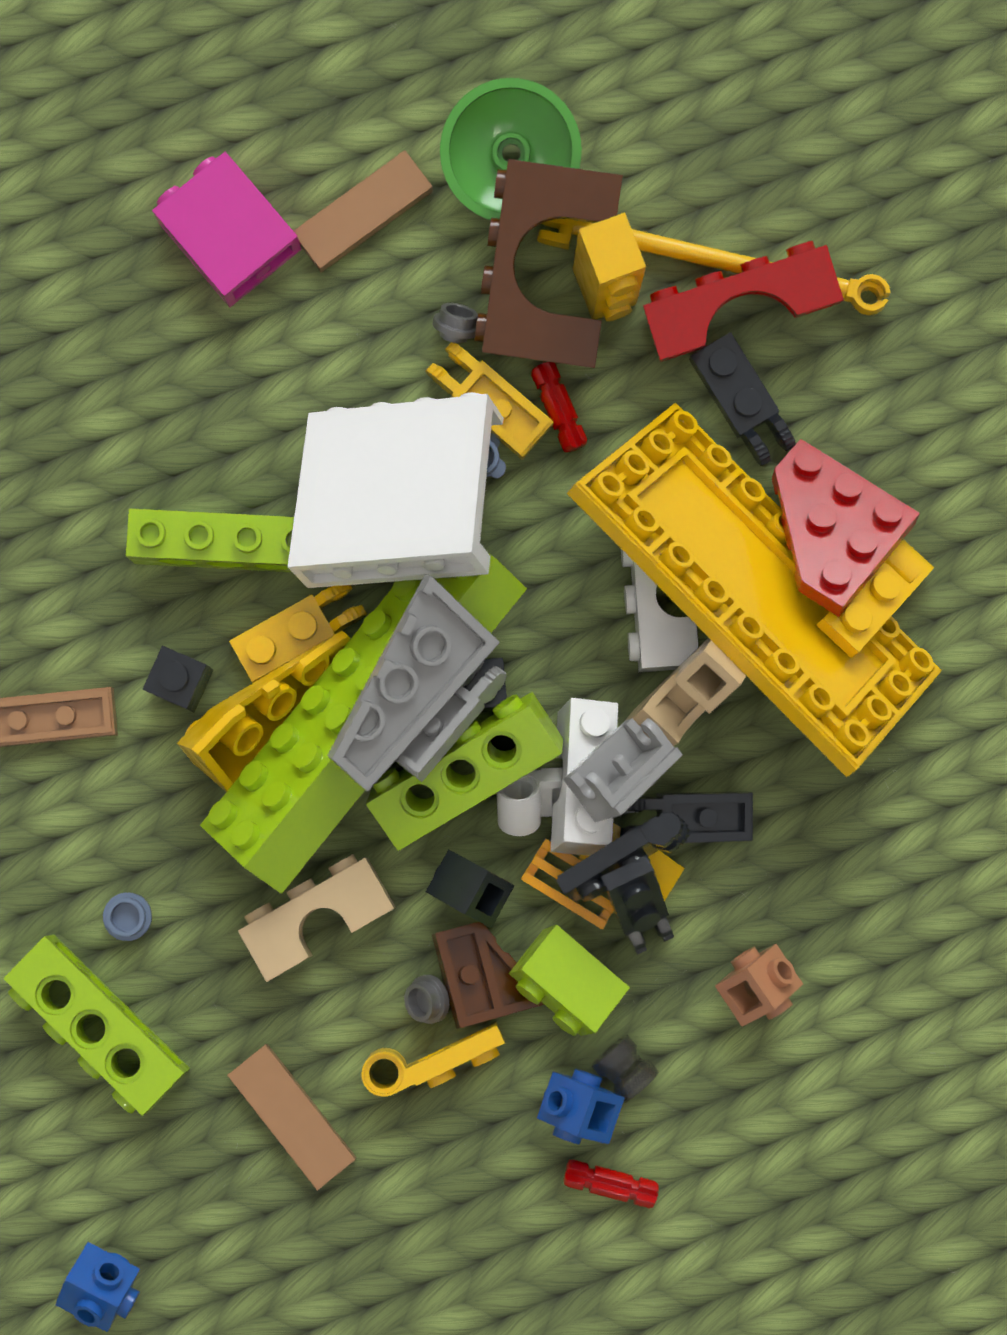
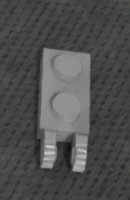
[395,662,507,782]

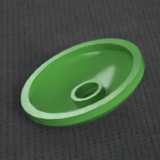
[440,78,582,220]

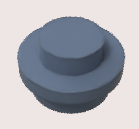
[103,892,152,941]

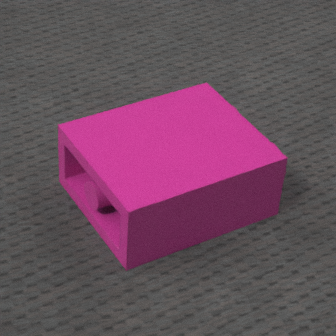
[152,151,302,308]

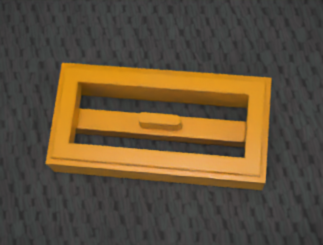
[521,838,614,930]

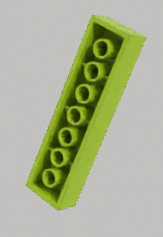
[200,553,527,894]

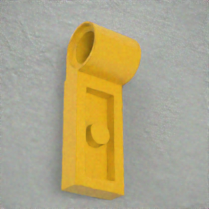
[816,539,934,658]
[361,1022,505,1097]

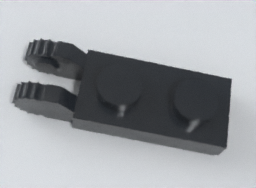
[689,332,796,466]
[621,791,753,843]
[556,811,690,902]
[601,856,674,955]

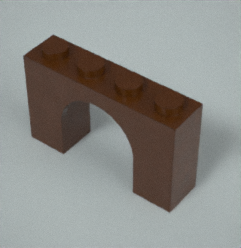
[475,159,623,368]

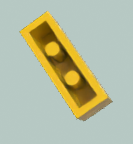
[573,212,646,322]

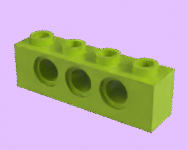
[126,508,294,572]
[366,692,564,851]
[3,934,191,1116]

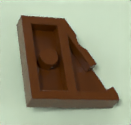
[432,922,544,1029]

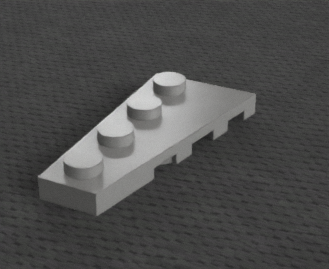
[327,574,500,791]

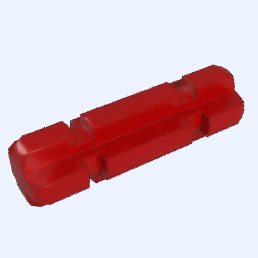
[531,362,587,453]
[563,1160,659,1209]

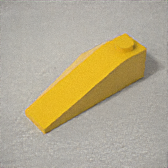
[177,630,350,792]

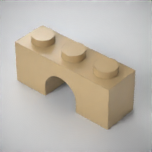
[625,638,746,747]
[238,854,396,982]

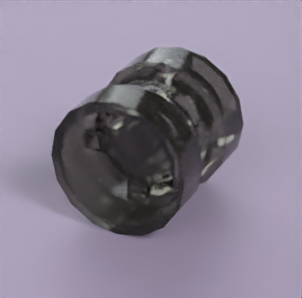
[591,1034,659,1103]

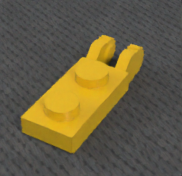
[426,342,553,460]
[229,585,367,683]

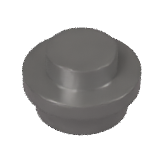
[432,303,478,343]
[404,975,449,1024]

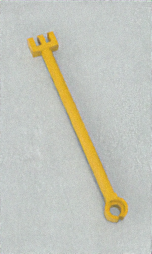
[537,219,891,316]

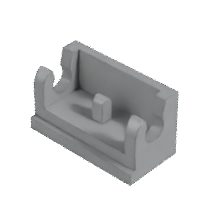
[563,718,683,822]

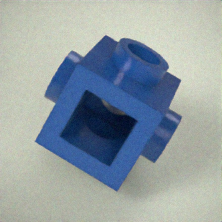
[537,1069,625,1144]
[55,1242,140,1333]

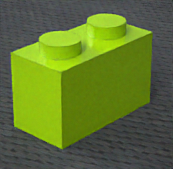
[508,924,630,1036]

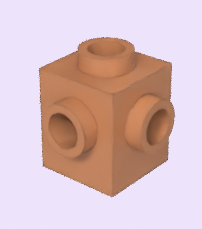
[715,944,803,1027]

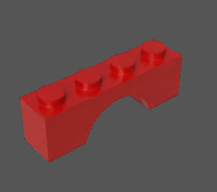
[643,241,844,362]

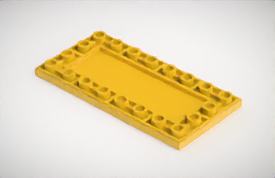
[567,403,942,777]

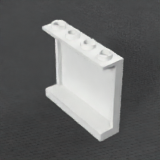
[288,393,504,588]

